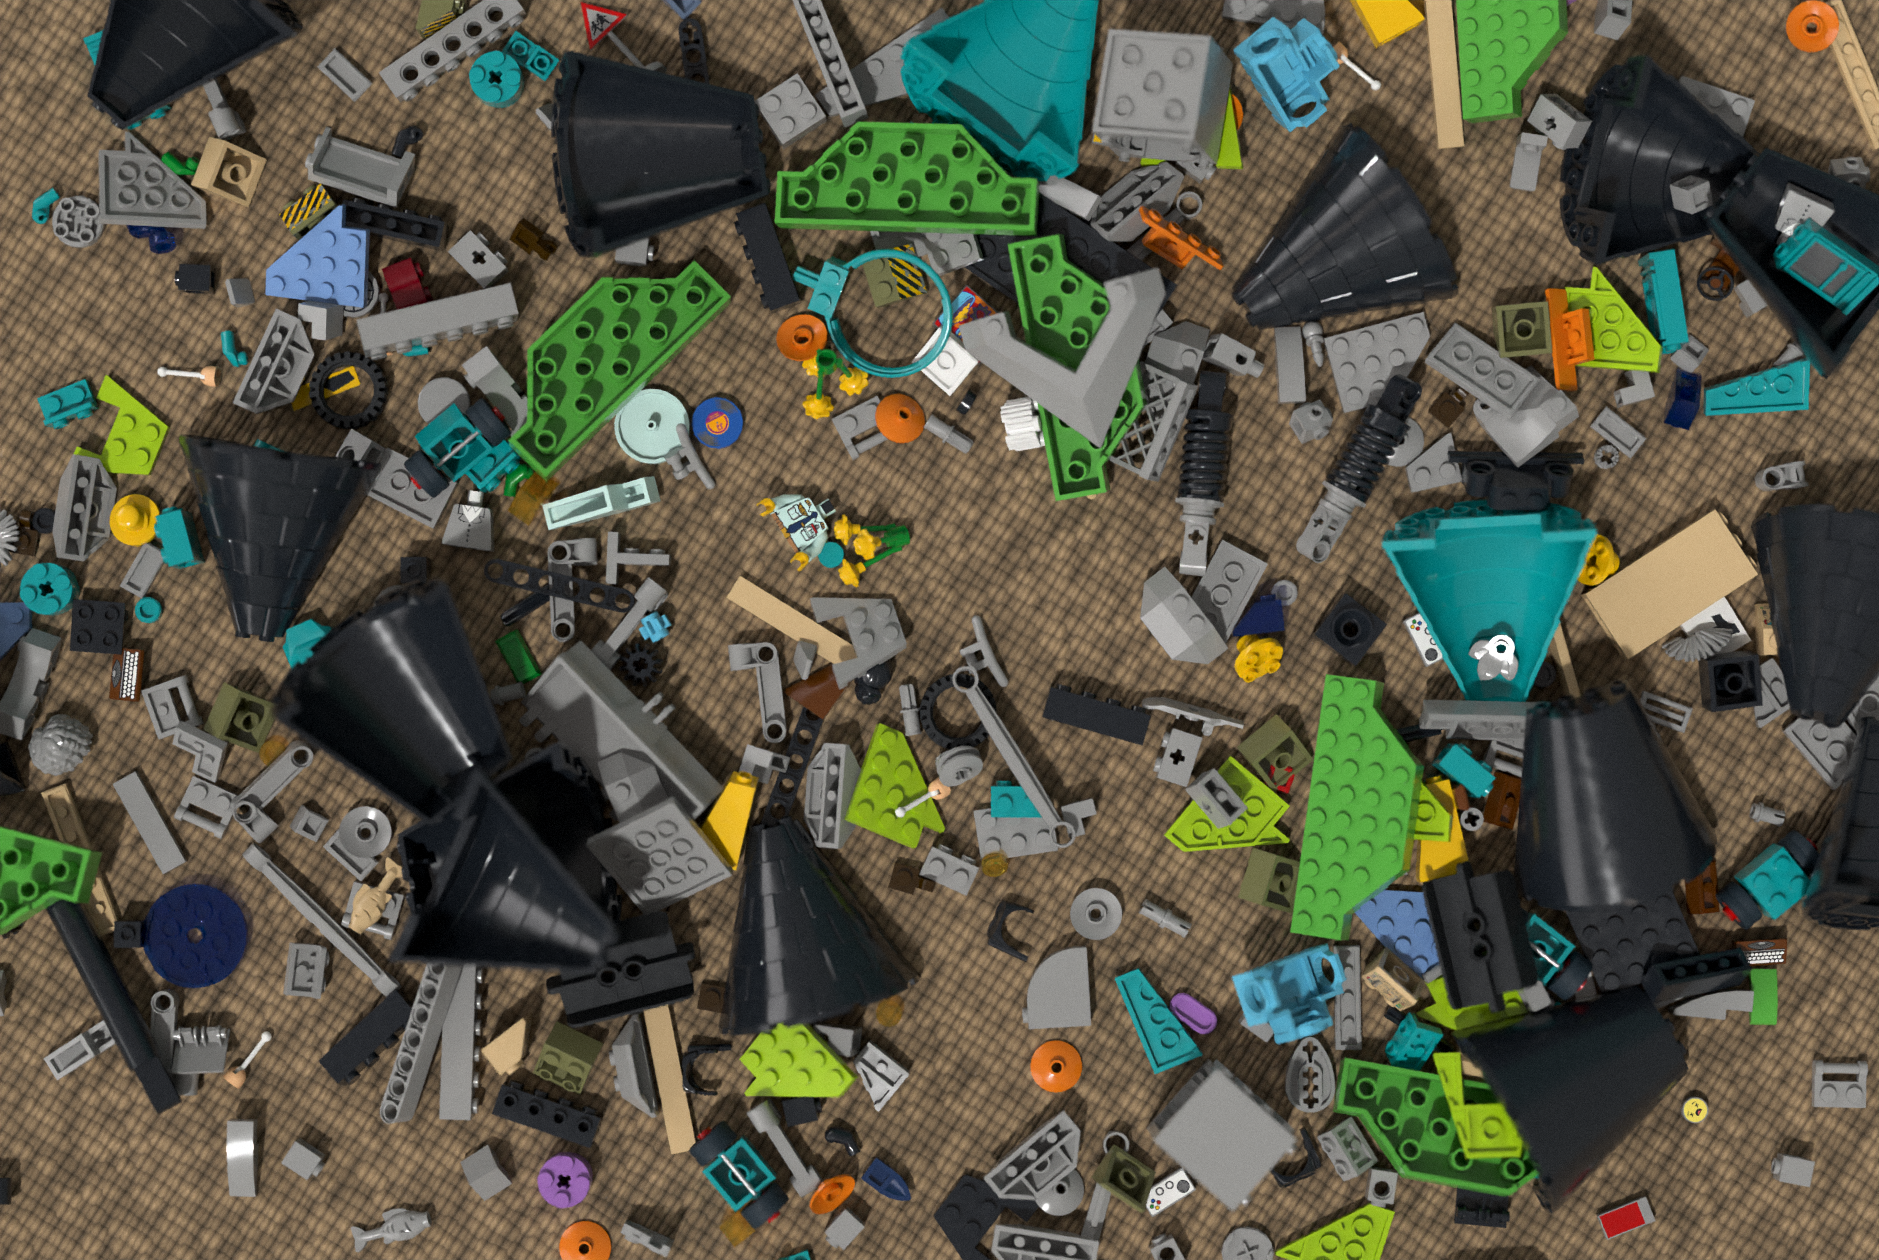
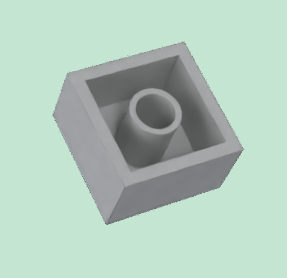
[754,73,827,149]

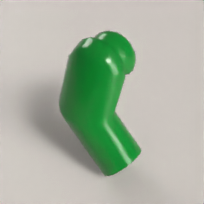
[161,152,200,175]
[503,464,534,497]

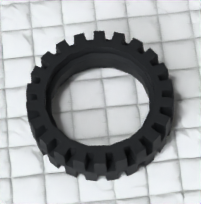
[309,352,388,429]
[920,674,997,750]

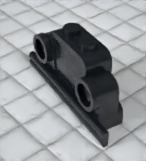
[1447,451,1584,510]

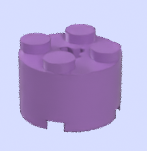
[537,1152,593,1208]

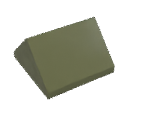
[1091,1144,1156,1213]

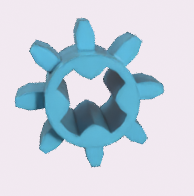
[639,611,671,643]

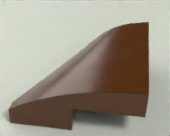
[784,664,854,720]

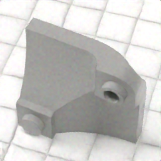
[1473,365,1579,467]

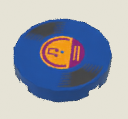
[692,397,744,449]

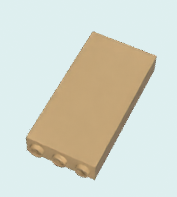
[1581,509,1758,660]

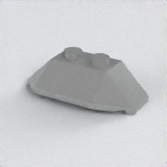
[1091,162,1184,241]
[233,309,315,414]
[1142,321,1210,420]
[52,454,117,561]
[1140,567,1228,664]
[804,743,861,849]
[597,752,668,823]
[609,1012,659,1118]
[983,1110,1080,1200]
[992,1224,1099,1260]

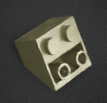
[533,1021,604,1095]

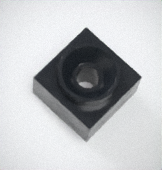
[1311,593,1387,666]
[1698,650,1763,712]

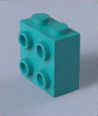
[154,506,205,569]
[1431,743,1495,798]

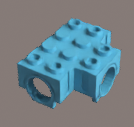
[1233,17,1340,132]
[1232,943,1347,1044]

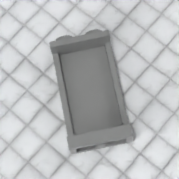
[305,127,415,208]

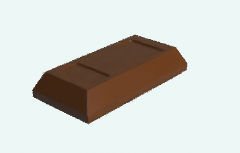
[1451,784,1470,811]

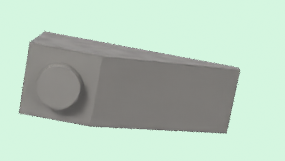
[1594,0,1632,40]

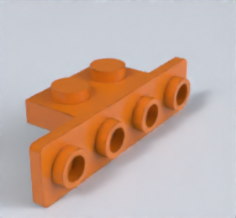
[1139,205,1224,270]
[1545,288,1595,392]

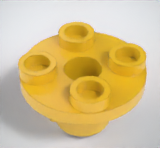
[109,494,161,547]
[1577,534,1620,586]
[1234,633,1283,683]

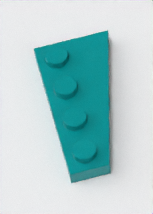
[1703,357,1810,416]
[1114,968,1203,1074]

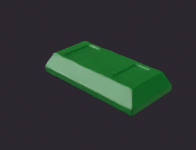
[495,629,542,684]

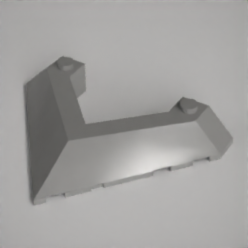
[959,268,1166,448]

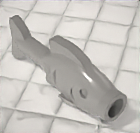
[351,1208,432,1253]

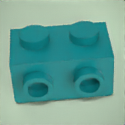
[465,439,522,493]
[991,781,1042,818]

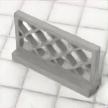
[1109,361,1198,482]

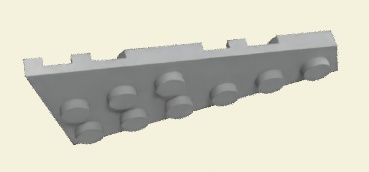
[815,7,949,117]

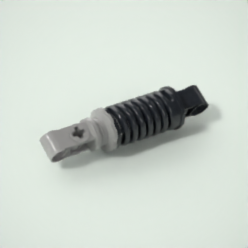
[1175,371,1234,577]
[1296,374,1422,563]

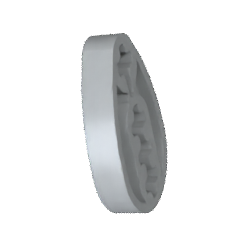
[1285,1036,1335,1113]

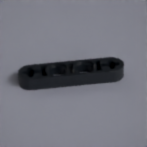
[678,18,710,84]

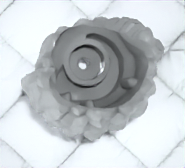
[28,714,93,776]

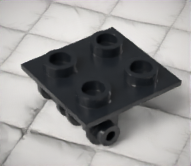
[70,599,128,655]
[1454,1188,1510,1228]

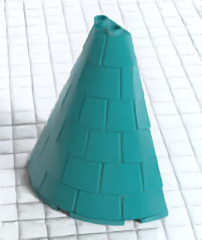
[900,0,1099,181]
[1382,499,1597,702]

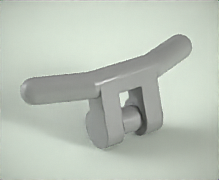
[664,423,715,490]
[959,615,1009,687]

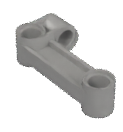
[203,78,246,141]
[548,538,598,643]
[591,577,669,671]
[728,642,787,743]
[230,740,313,844]
[150,989,199,1096]
[747,1098,823,1198]

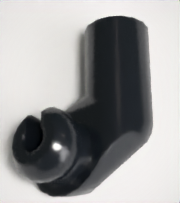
[391,126,424,158]
[825,1126,861,1157]

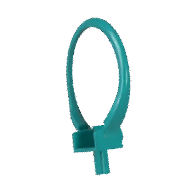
[793,249,953,378]

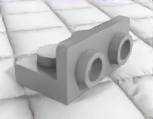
[920,844,979,896]
[1317,1116,1378,1181]

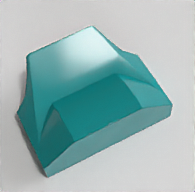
[283,619,332,668]

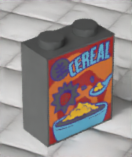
[932,285,999,367]

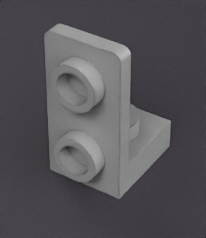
[1509,132,1548,192]

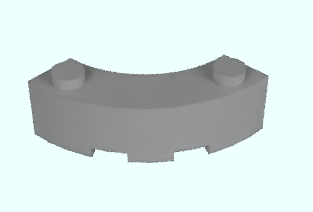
[462,346,527,437]
[0,628,62,740]

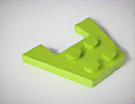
[74,375,170,475]

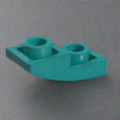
[501,31,559,81]

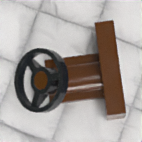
[1697,236,1739,301]

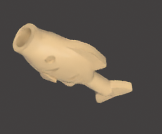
[348,857,402,935]

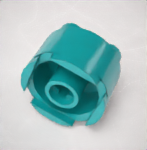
[469,51,524,108]
[20,563,80,616]

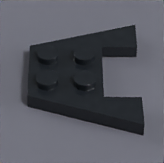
[933,1174,1039,1260]

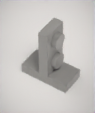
[606,532,671,585]

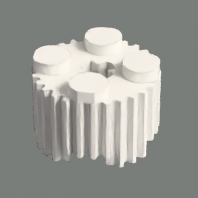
[1000,396,1045,451]

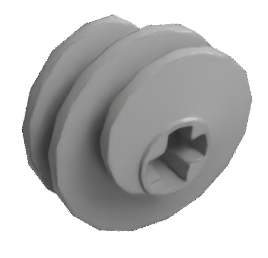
[935,746,983,787]

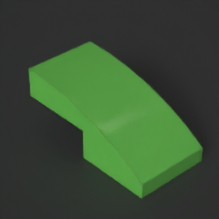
[1748,969,1778,1025]

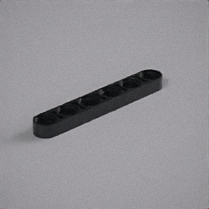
[484,559,634,613]
[761,707,823,826]

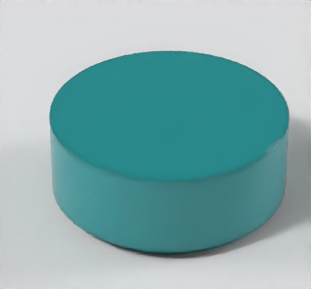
[818,542,844,568]
[135,597,163,623]

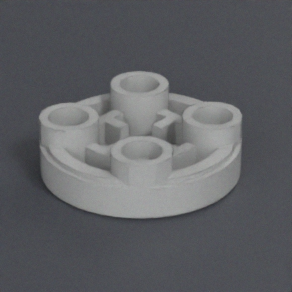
[52,196,106,248]
[418,377,471,424]

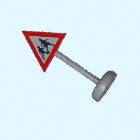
[580,2,666,73]

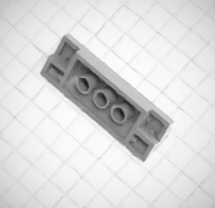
[1419,700,1540,741]

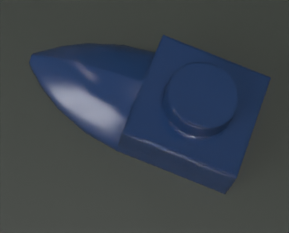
[861,1156,911,1201]

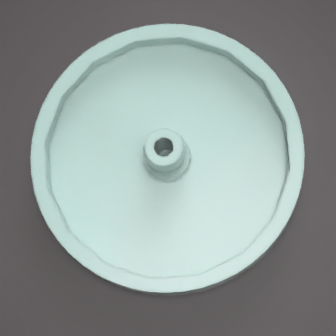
[614,389,690,464]

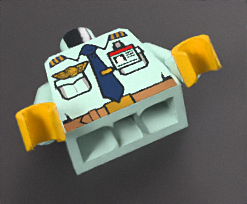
[756,494,836,571]

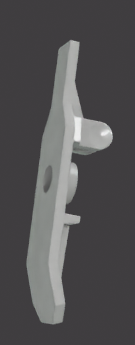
[1142,697,1244,736]

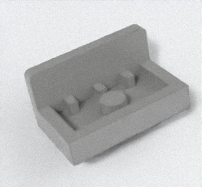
[283,942,329,999]

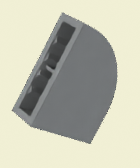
[1022,946,1091,1029]

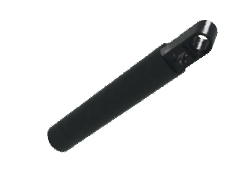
[46,899,182,1115]

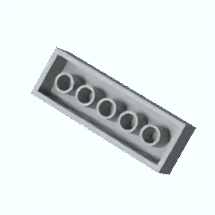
[357,283,518,360]

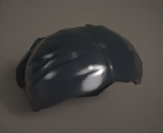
[854,660,893,705]

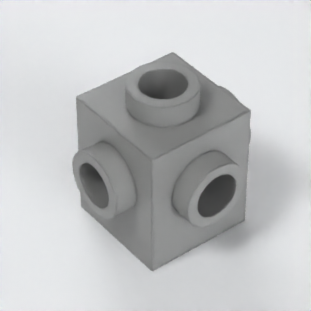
[1828,157,1870,189]
[1289,400,1333,444]

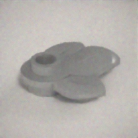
[1469,634,1518,681]

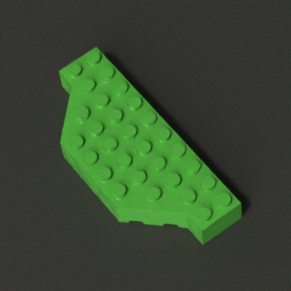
[1456,0,1568,123]
[775,122,1039,236]
[1008,234,1147,501]
[508,260,731,482]
[1290,674,1424,940]
[0,825,102,935]
[1333,1058,1538,1197]

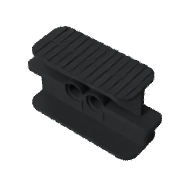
[1422,861,1538,1013]
[546,911,695,1028]

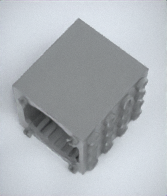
[1092,29,1233,169]
[1147,1058,1297,1211]

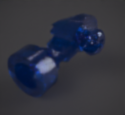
[126,225,176,254]

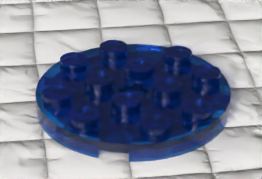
[142,884,248,988]

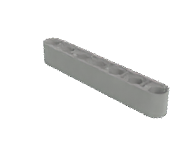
[380,964,461,1124]

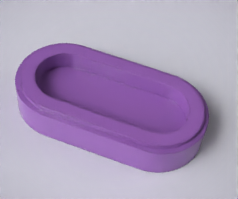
[1169,993,1217,1034]

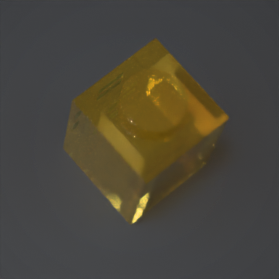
[719,1207,756,1247]

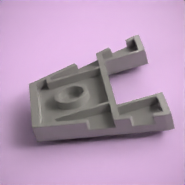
[810,597,907,689]

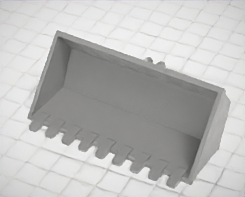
[519,641,724,820]

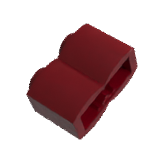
[382,258,434,310]

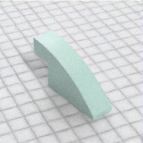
[542,476,661,530]

